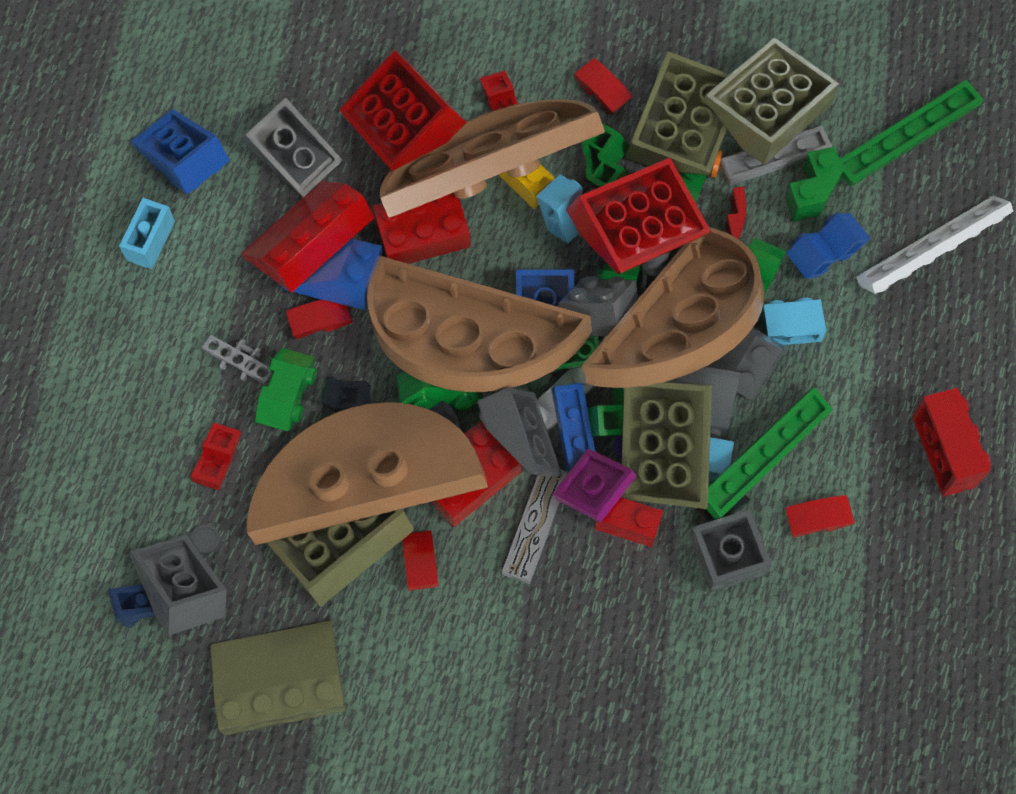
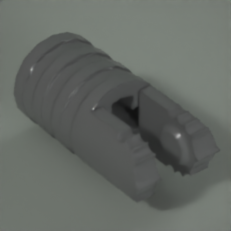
[637,252,670,296]

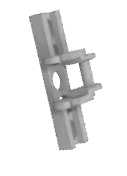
[202,335,271,386]

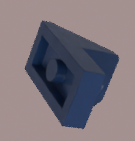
[107,585,155,628]

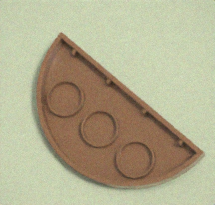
[380,99,605,218]
[582,227,764,388]
[367,256,592,392]
[247,403,488,545]

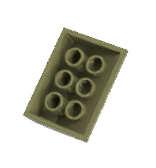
[705,38,839,165]
[626,51,730,176]
[621,379,712,509]
[266,509,414,607]
[211,621,347,736]

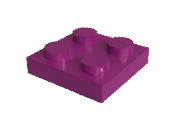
[552,449,637,523]

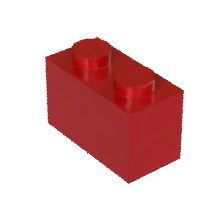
[595,497,663,548]

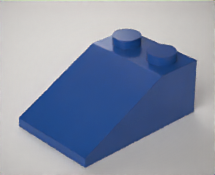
[131,109,230,194]
[282,239,382,310]
[516,268,575,307]

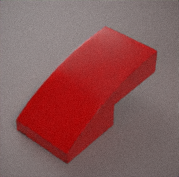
[573,58,633,115]
[480,70,518,112]
[724,186,746,240]
[286,299,353,340]
[191,423,241,491]
[785,495,855,538]
[402,530,439,591]

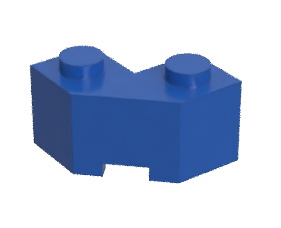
[786,213,871,279]

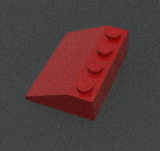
[339,50,467,171]
[566,158,711,275]
[240,181,375,293]

